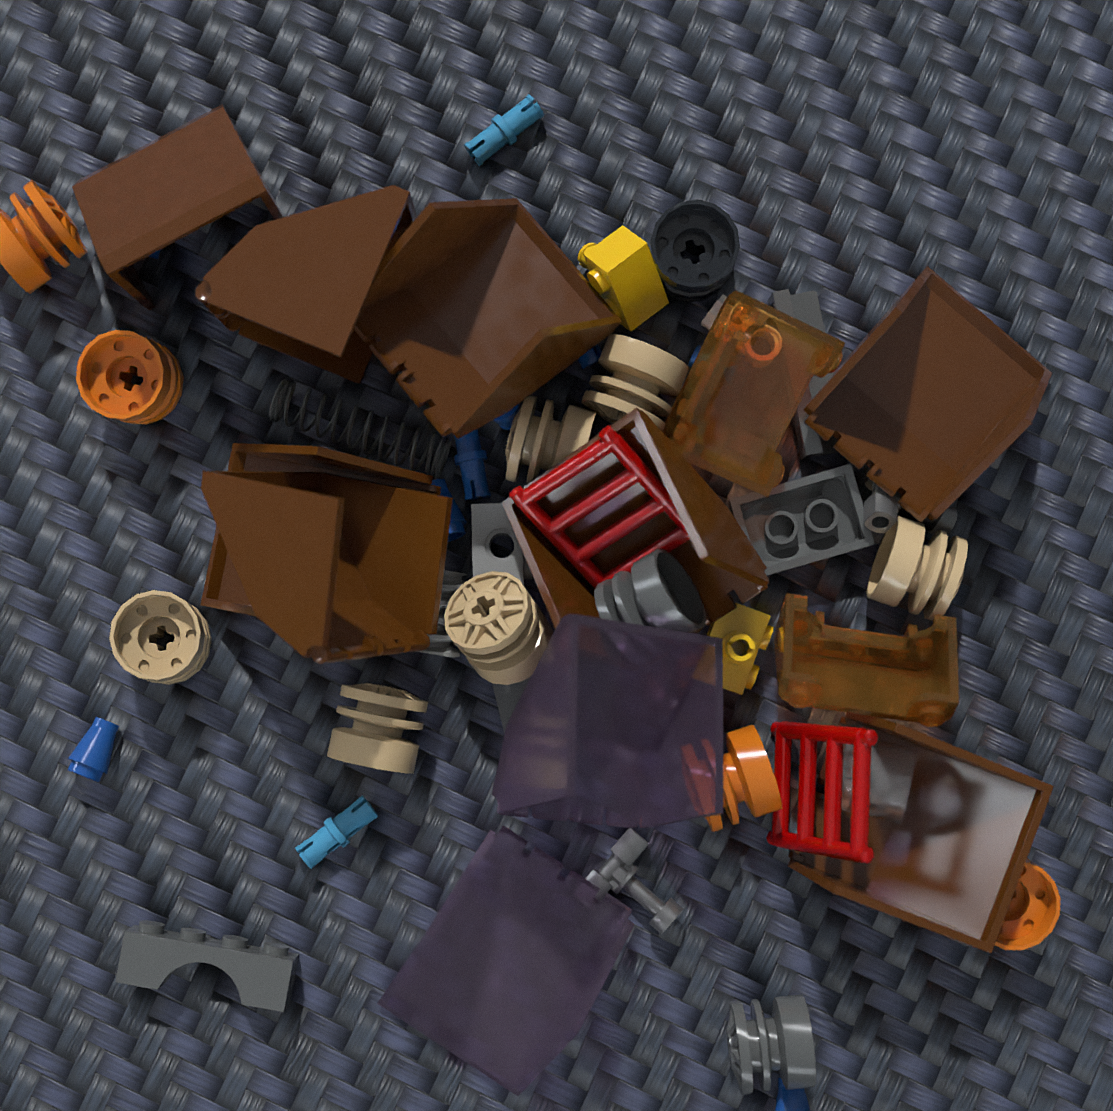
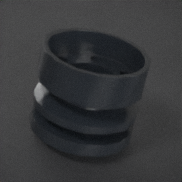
[649,199,740,303]

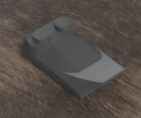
[726,464,875,576]

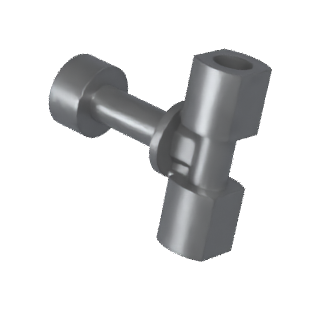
[864,464,957,535]
[574,827,683,935]

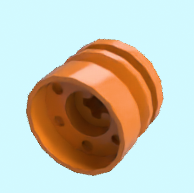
[0,180,88,294]
[76,330,184,425]
[684,725,782,832]
[995,858,1061,950]

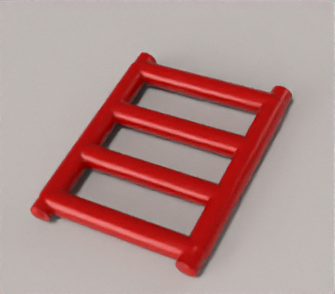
[509,426,691,589]
[766,721,878,864]

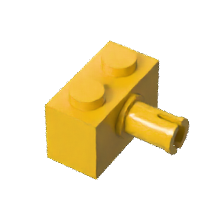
[577,225,669,332]
[691,602,774,695]

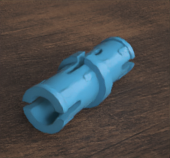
[464,94,544,166]
[295,795,379,869]

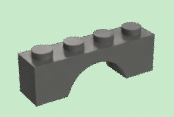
[115,920,299,1012]

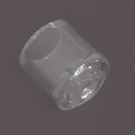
[842,739,918,825]

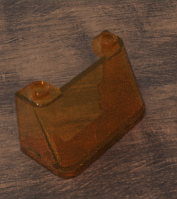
[663,291,845,497]
[774,593,959,727]

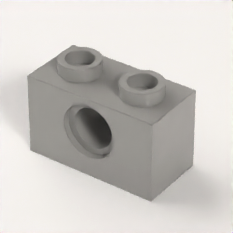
[471,503,532,585]

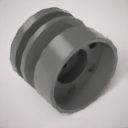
[594,549,706,662]
[726,994,816,1095]

